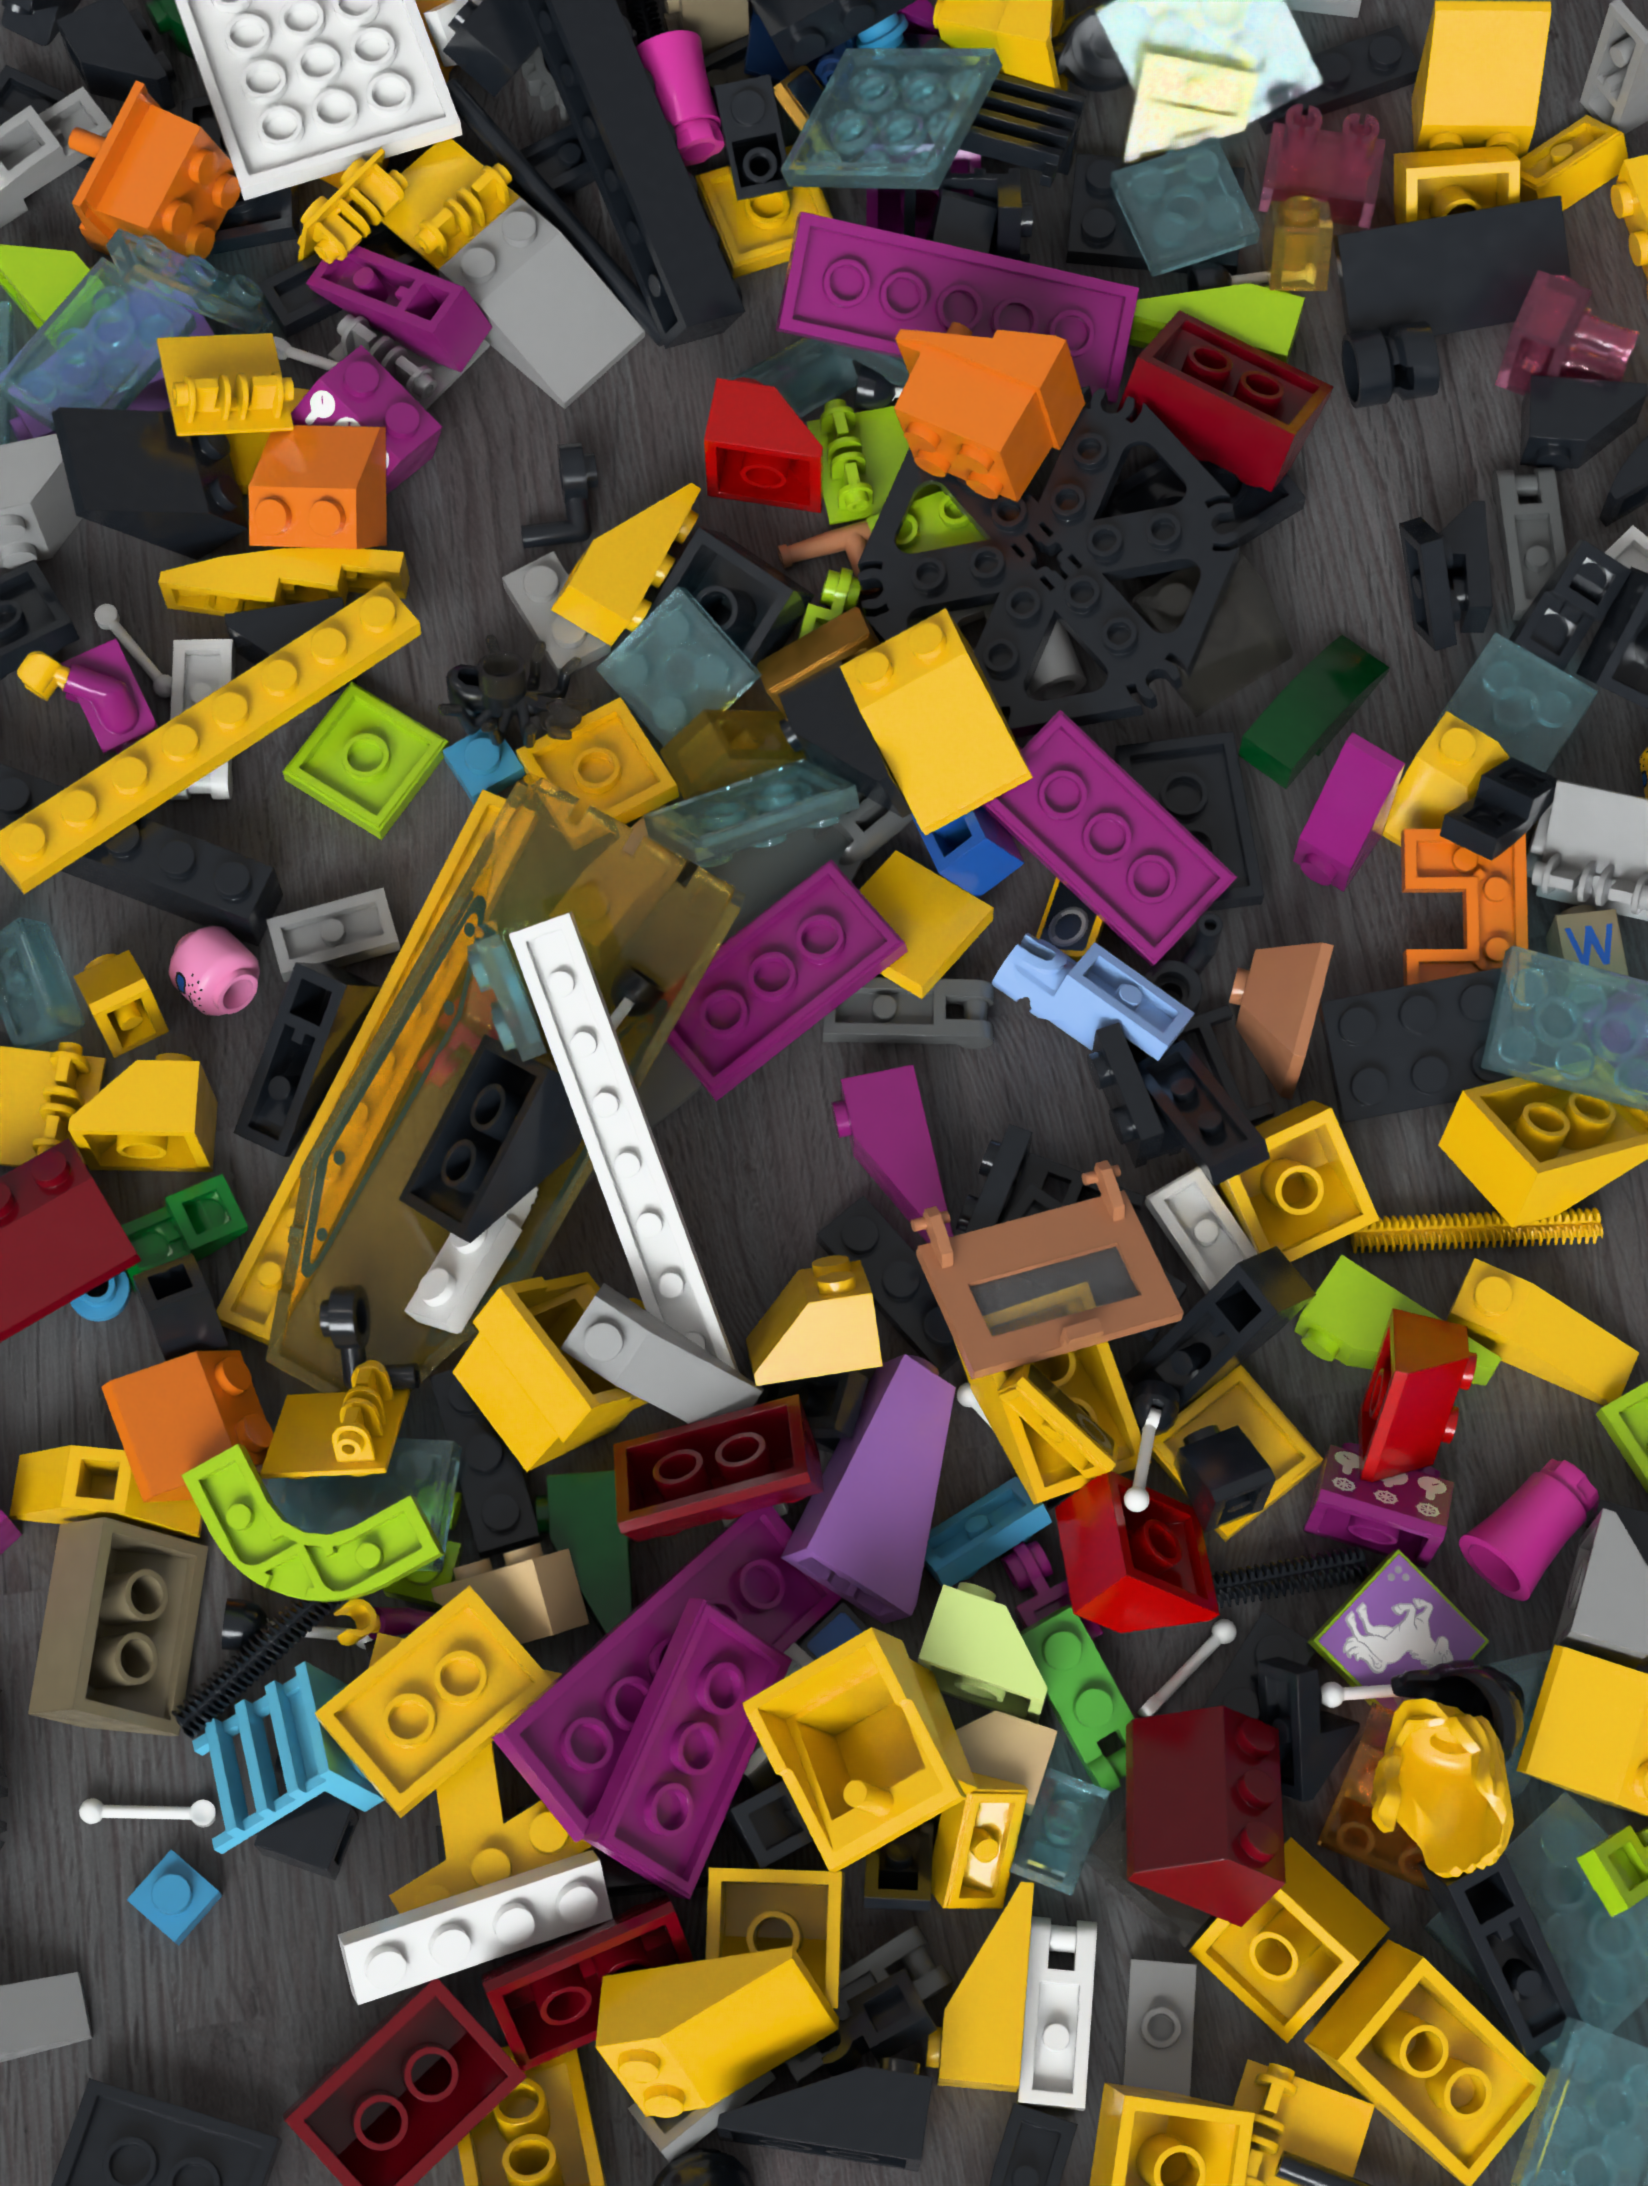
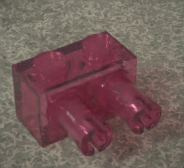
[1258,104,1386,229]
[1495,270,1640,396]

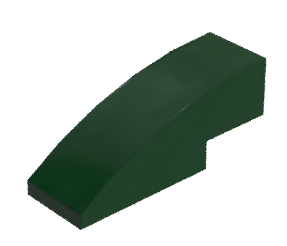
[1238,635,1390,789]

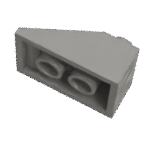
[438,197,645,409]

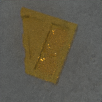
[1121,49,1258,163]

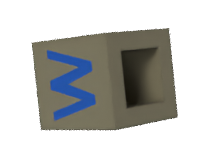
[1545,905,1629,1005]

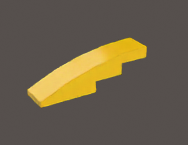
[158,548,410,617]

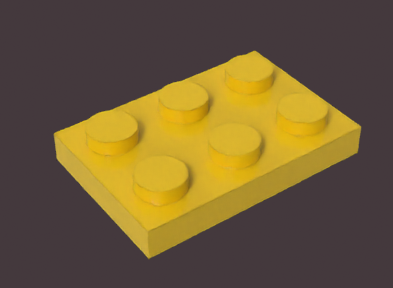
[315,1585,553,1818]

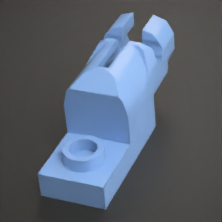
[992,933,1194,1061]

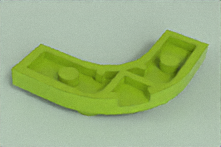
[181,1444,445,1602]

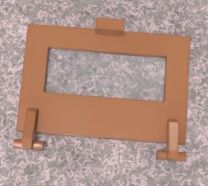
[910,1160,1184,1380]

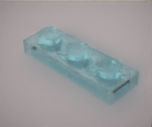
[106,228,273,334]

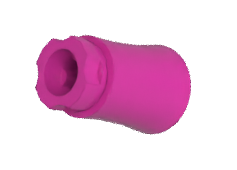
[636,30,724,166]
[1459,1458,1599,1601]

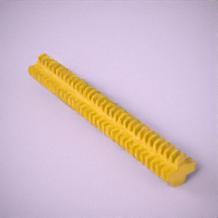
[1350,1207,1603,1253]

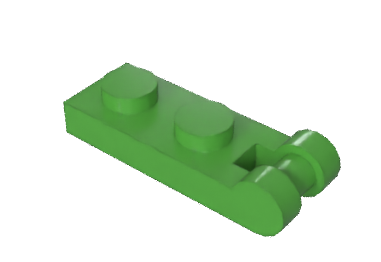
[1019,1604,1135,1797]

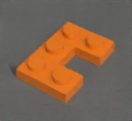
[1401,829,1530,1012]

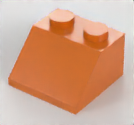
[248,425,387,549]
[101,1350,273,1503]

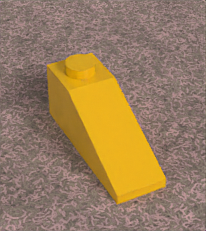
[1446,1258,1639,1406]
[926,1882,1034,2092]

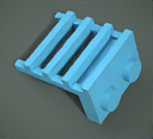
[192,1661,385,1854]

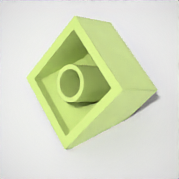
[918,1582,1048,1724]

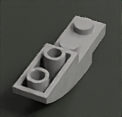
[0,86,112,228]

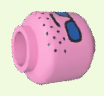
[168,926,260,1016]

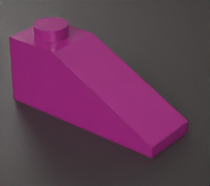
[306,246,492,372]
[1293,732,1405,892]
[831,1065,953,1243]

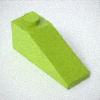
[1128,283,1305,364]
[1294,1255,1502,1385]

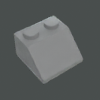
[0,434,82,570]
[1549,1508,1648,1669]

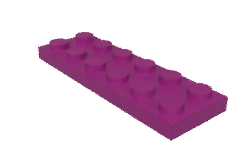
[775,211,1139,405]
[491,1506,842,1842]

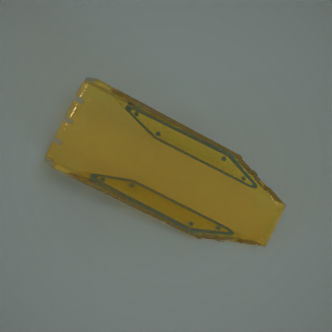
[266,772,746,1393]

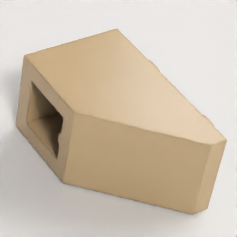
[431,1543,590,1644]
[955,1710,1058,1816]

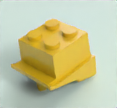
[933,0,1069,92]
[452,1272,648,1472]
[742,1627,978,1873]

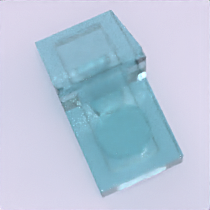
[1010,1768,1110,1896]

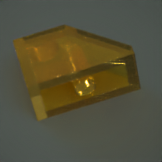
[1262,196,1333,291]
[660,709,807,800]

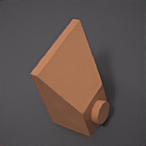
[1229,942,1334,1100]

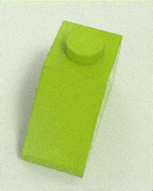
[0,244,115,353]

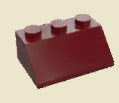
[1116,310,1334,492]
[0,1138,141,1343]
[613,1394,824,1542]
[1126,1705,1286,1927]
[481,1895,695,2072]
[283,1978,527,2186]

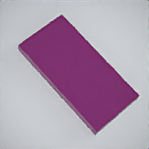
[982,710,1237,967]
[647,859,908,1102]
[583,1598,792,1900]

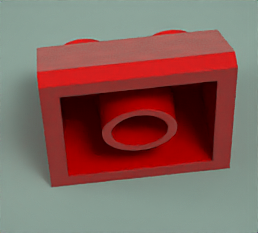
[704,377,823,513]
[1358,1308,1477,1482]
[1055,1471,1220,1633]

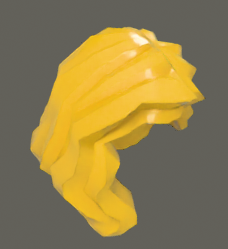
[1371,1698,1514,1878]

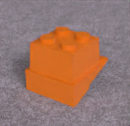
[68,81,241,276]
[894,322,1085,502]

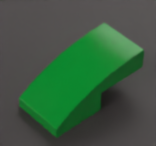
[121,1174,248,1292]

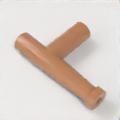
[777,520,881,595]

